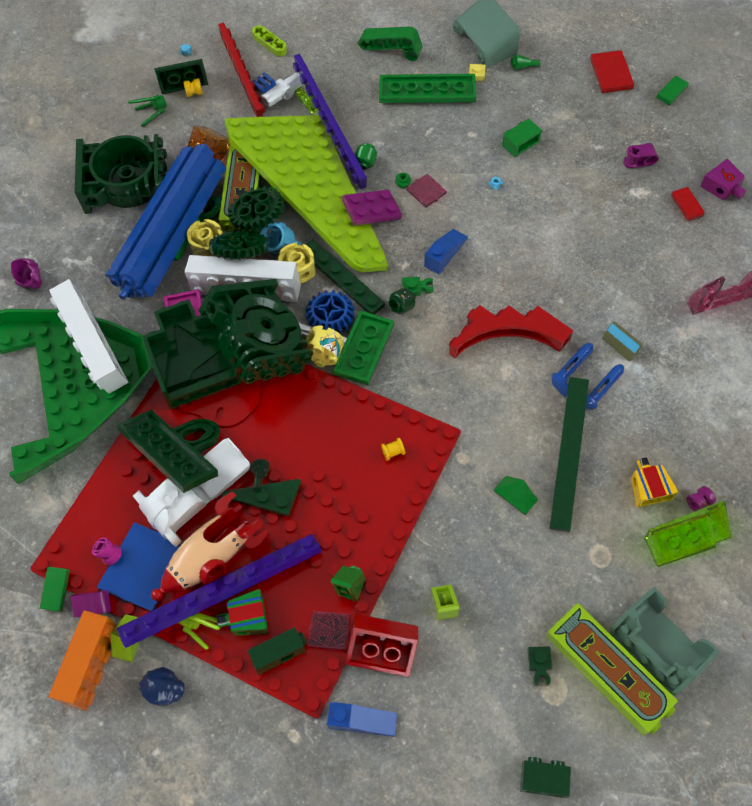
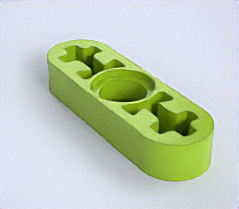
[252,25,287,57]

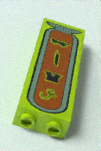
[219,144,263,232]
[545,603,678,736]

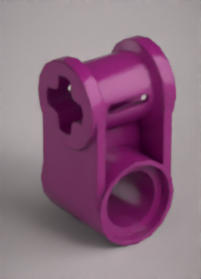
[623,143,659,168]

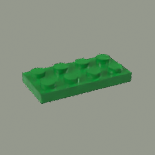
[333,310,394,385]

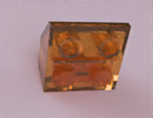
[188,126,230,161]

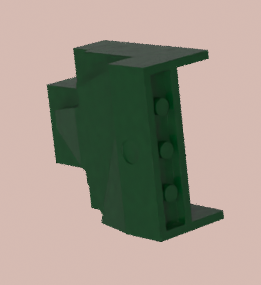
[142,299,242,409]

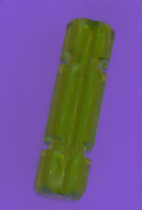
[296,87,318,113]

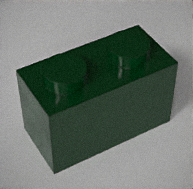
[520,757,571,798]

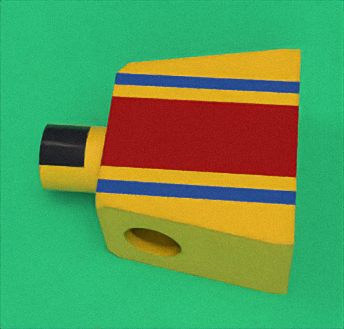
[631,457,678,508]

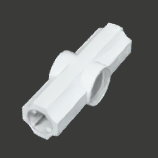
[261,72,304,108]

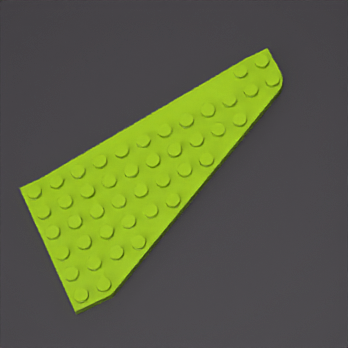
[224,115,388,272]

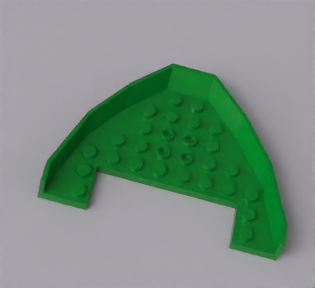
[0,309,152,484]

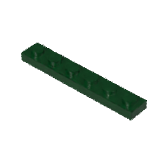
[305,239,385,315]

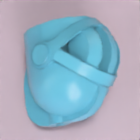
[260,222,301,254]

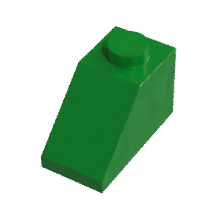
[331,566,366,602]

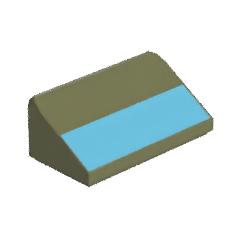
[602,321,643,361]

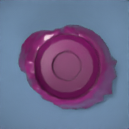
[11,258,42,289]

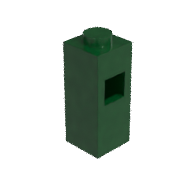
[247,627,307,675]

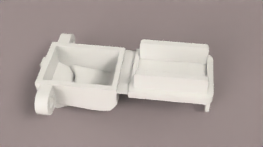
[133,438,250,547]

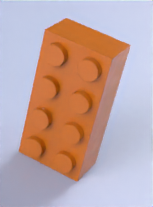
[48,610,117,711]

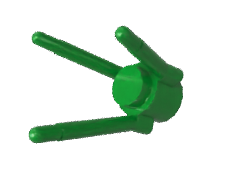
[128,94,167,127]

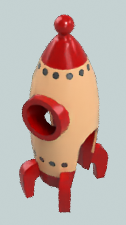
[151,491,268,601]

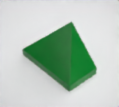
[493,476,538,515]

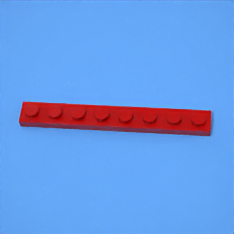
[218,22,265,117]

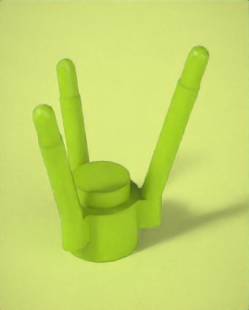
[179,612,219,650]

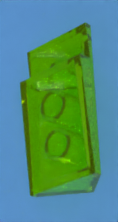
[644,500,732,567]

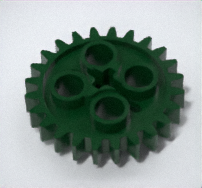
[228,186,284,232]
[209,230,269,260]

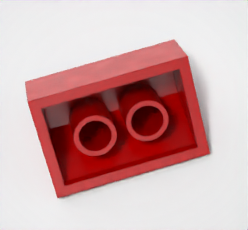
[345,613,418,677]

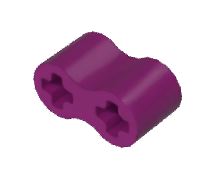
[70,590,111,618]

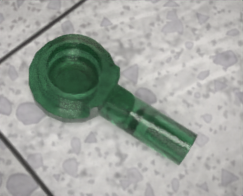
[250,459,270,492]

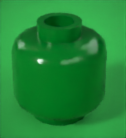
[355,143,377,170]

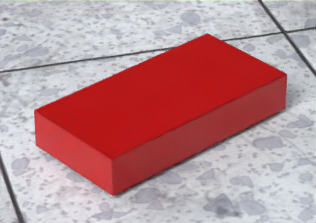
[671,187,705,221]

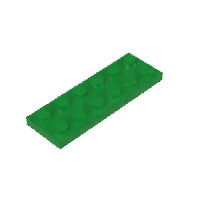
[379,74,476,103]

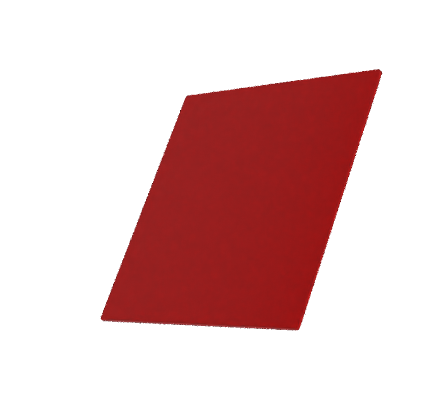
[31,364,461,719]

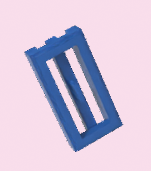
[252,72,276,93]

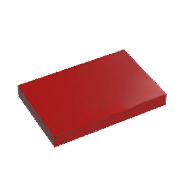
[590,50,634,93]

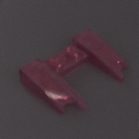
[687,270,752,315]

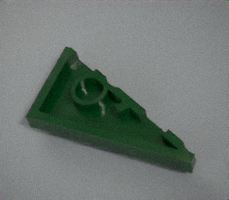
[222,479,302,517]

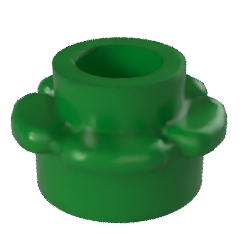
[395,173,411,189]

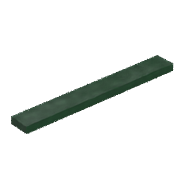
[549,377,589,532]

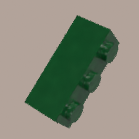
[154,59,208,94]

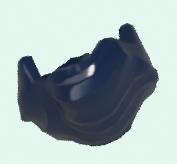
[139,667,185,706]

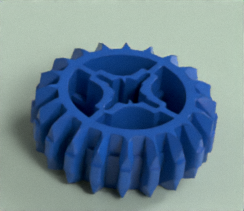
[305,289,354,334]

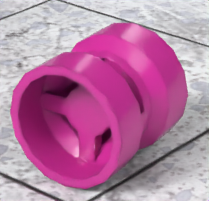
[92,537,122,565]

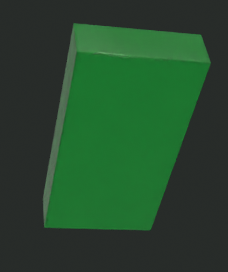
[656,75,689,106]
[39,567,70,611]

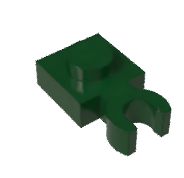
[528,646,552,686]

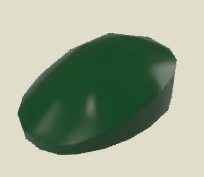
[198,196,222,222]

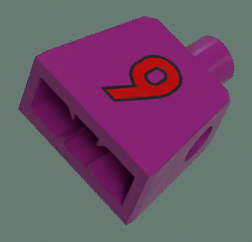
[700,159,746,200]

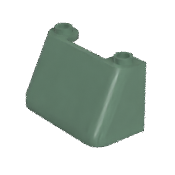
[453,0,520,68]
[610,586,720,696]

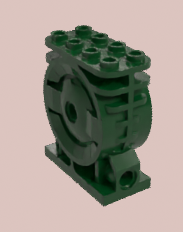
[74,134,168,214]
[198,279,313,384]

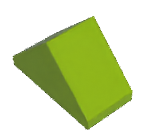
[431,584,460,620]
[111,614,140,662]

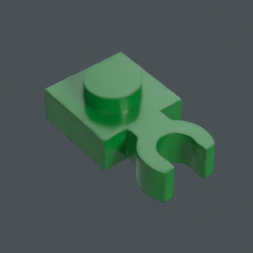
[402,277,433,296]

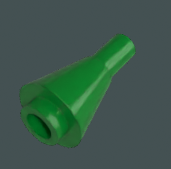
[510,54,540,70]

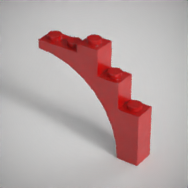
[449,305,573,358]

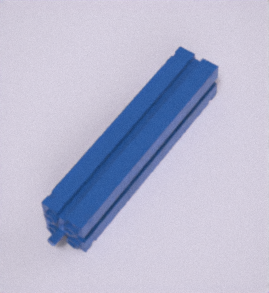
[105,144,226,300]

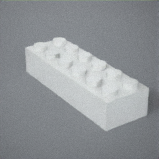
[185,255,301,302]
[49,279,129,394]

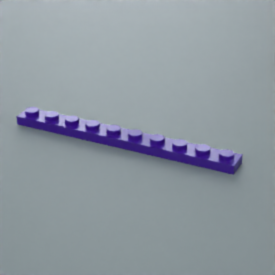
[293,54,367,189]
[117,534,322,648]

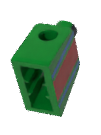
[216,589,269,636]

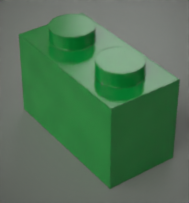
[502,118,542,157]

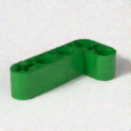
[358,26,423,61]

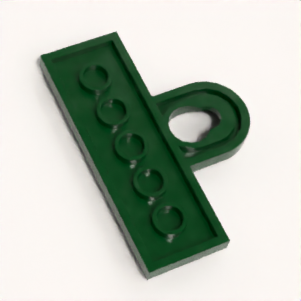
[118,410,220,493]

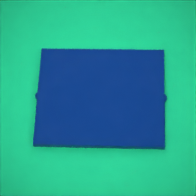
[97,522,183,611]

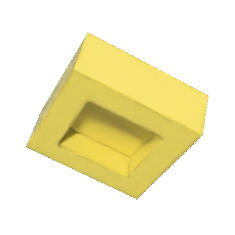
[469,64,486,81]

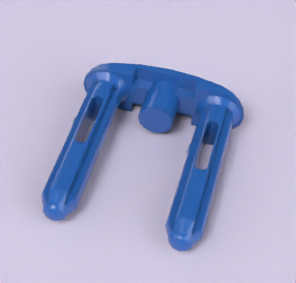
[552,343,624,410]

